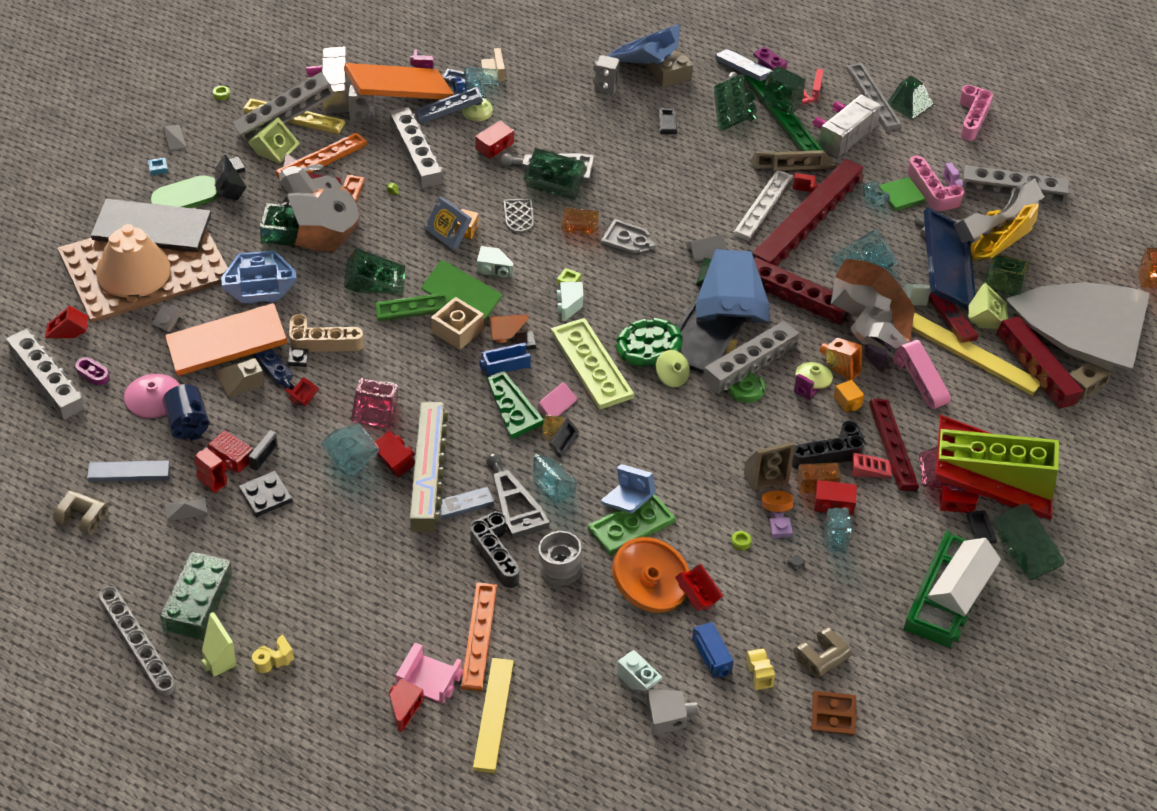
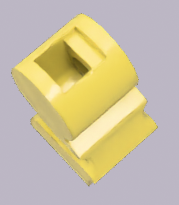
[252,634,294,673]
[746,648,775,690]

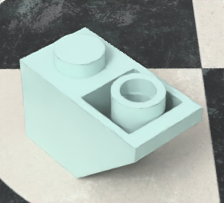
[477,246,513,278]
[557,282,583,321]
[617,650,662,691]

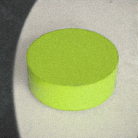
[213,86,230,100]
[731,531,752,550]

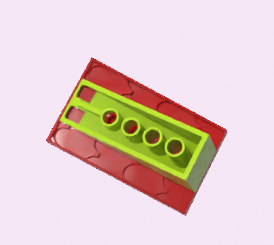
[935,414,1059,519]

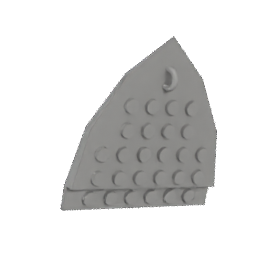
[1006,282,1150,371]

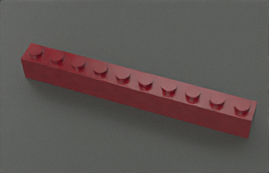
[752,158,864,267]

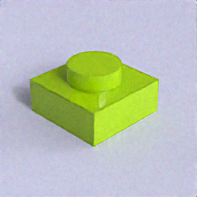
[557,268,581,285]

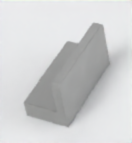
[685,234,727,262]

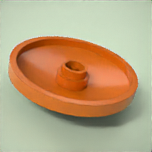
[612,537,690,613]

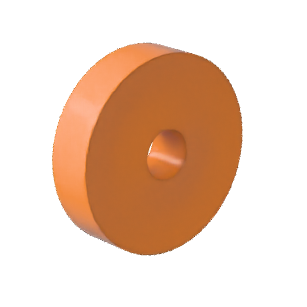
[762,490,794,512]

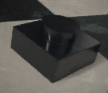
[287,348,309,367]

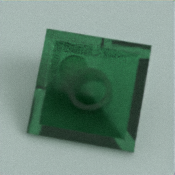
[888,76,934,120]

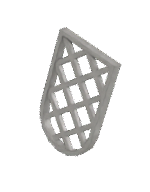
[503,199,534,233]

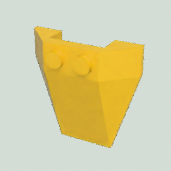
[971,203,1039,261]

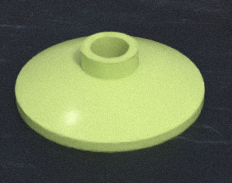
[656,350,690,387]
[795,362,833,389]

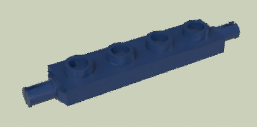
[251,349,295,390]

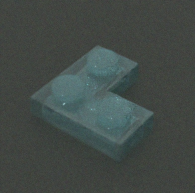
[464,67,499,99]

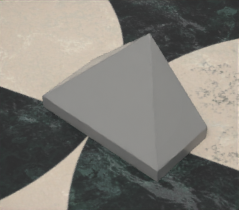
[163,125,186,152]
[165,497,208,521]

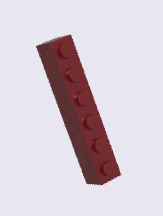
[996,316,1084,409]

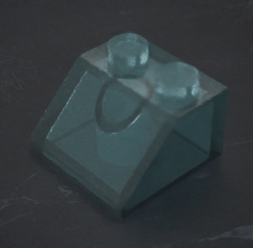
[321,423,380,476]
[533,454,577,505]

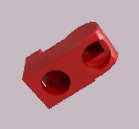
[939,485,979,513]

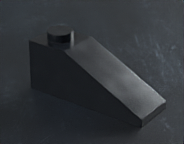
[214,155,247,200]

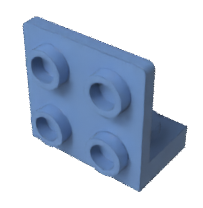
[601,464,656,513]

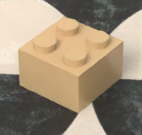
[431,297,484,350]

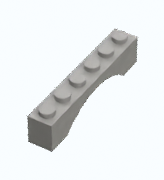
[953,179,1044,243]

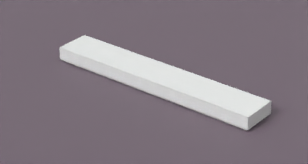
[734,171,793,241]

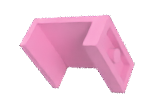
[396,643,463,704]

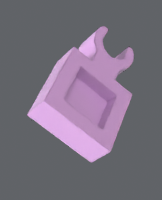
[943,162,963,186]
[769,511,793,538]

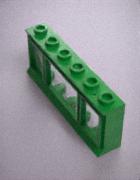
[903,529,974,648]

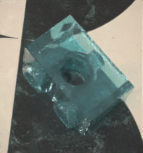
[823,508,852,552]

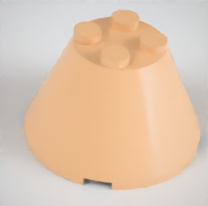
[96,224,170,298]

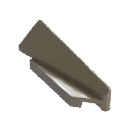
[751,150,837,171]

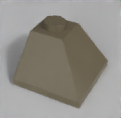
[214,358,264,398]

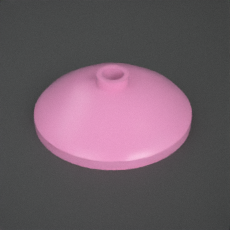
[124,374,180,418]

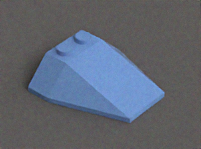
[607,24,680,64]
[696,249,769,323]
[221,250,297,304]

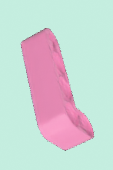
[959,85,993,141]
[908,156,964,212]
[893,340,951,410]

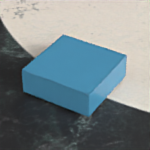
[148,158,168,175]

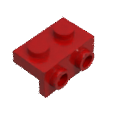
[675,564,723,611]

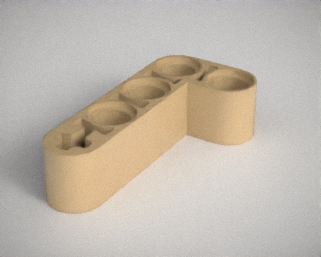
[289,314,364,352]

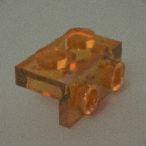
[561,207,599,235]

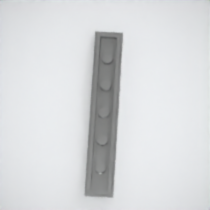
[846,63,902,131]

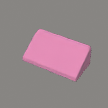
[538,382,578,421]

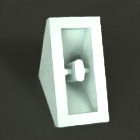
[906,284,930,306]

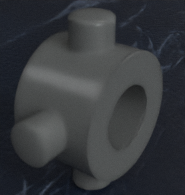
[787,555,805,571]

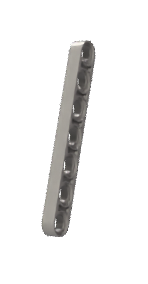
[99,586,176,696]

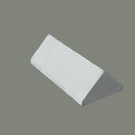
[928,538,1001,617]

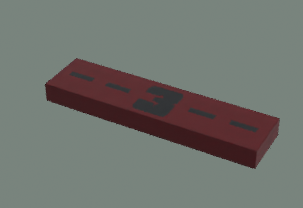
[928,292,979,343]

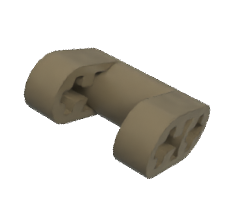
[53,490,109,535]
[793,627,851,678]

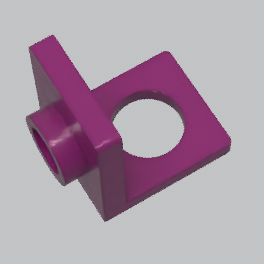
[794,373,819,400]

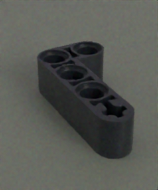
[792,421,865,469]
[470,512,519,588]

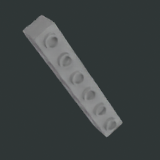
[233,72,336,144]
[389,107,444,188]
[962,165,1069,205]
[702,321,800,393]
[6,329,85,420]

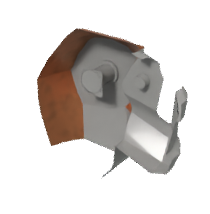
[277,164,360,251]
[831,258,916,358]

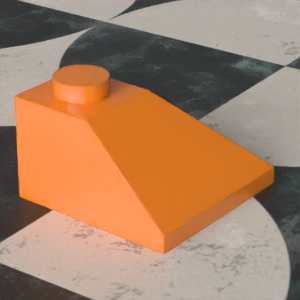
[489,314,529,343]

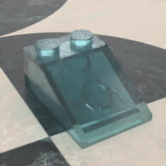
[831,228,898,270]

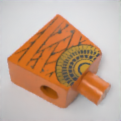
[820,338,862,380]

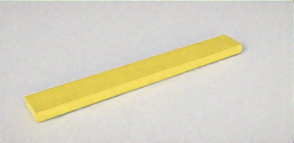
[912,313,1041,396]

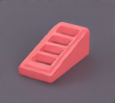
[851,453,892,478]

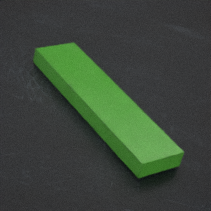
[376,292,450,321]

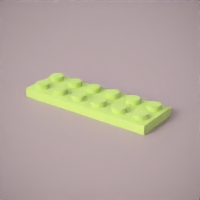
[551,318,634,410]

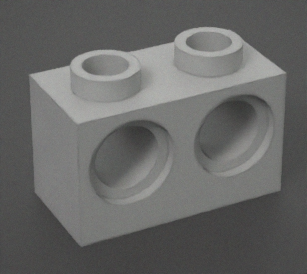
[593,55,620,94]
[349,85,375,122]

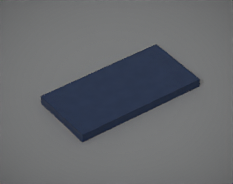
[923,207,976,311]

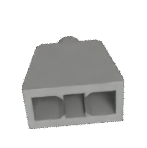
[647,689,698,735]

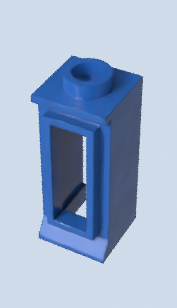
[479,343,531,377]
[692,622,734,678]

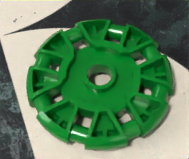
[616,318,683,367]

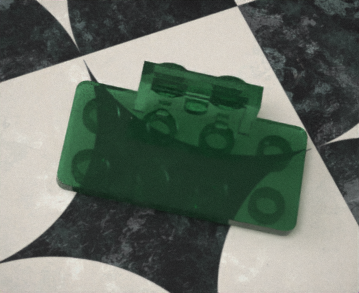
[714,74,757,131]
[993,503,1065,581]

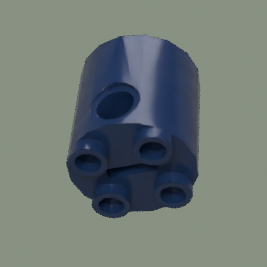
[162,384,210,441]

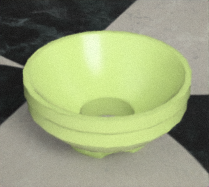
[462,98,493,121]

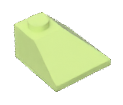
[248,117,300,164]
[968,283,1008,329]
[201,612,237,677]

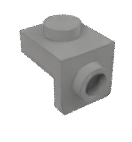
[152,304,185,332]

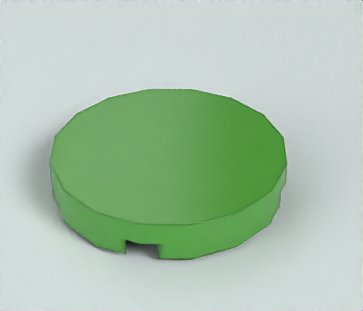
[728,373,765,403]

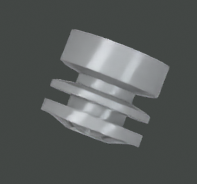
[538,531,583,586]

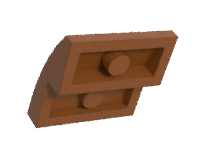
[811,691,856,735]

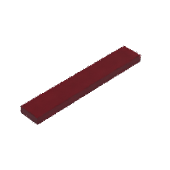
[869,398,919,491]

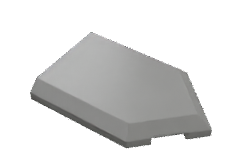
[601,219,657,254]

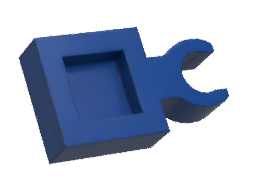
[451,77,466,95]

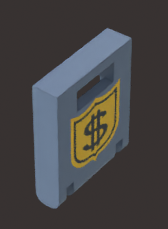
[424,197,472,249]

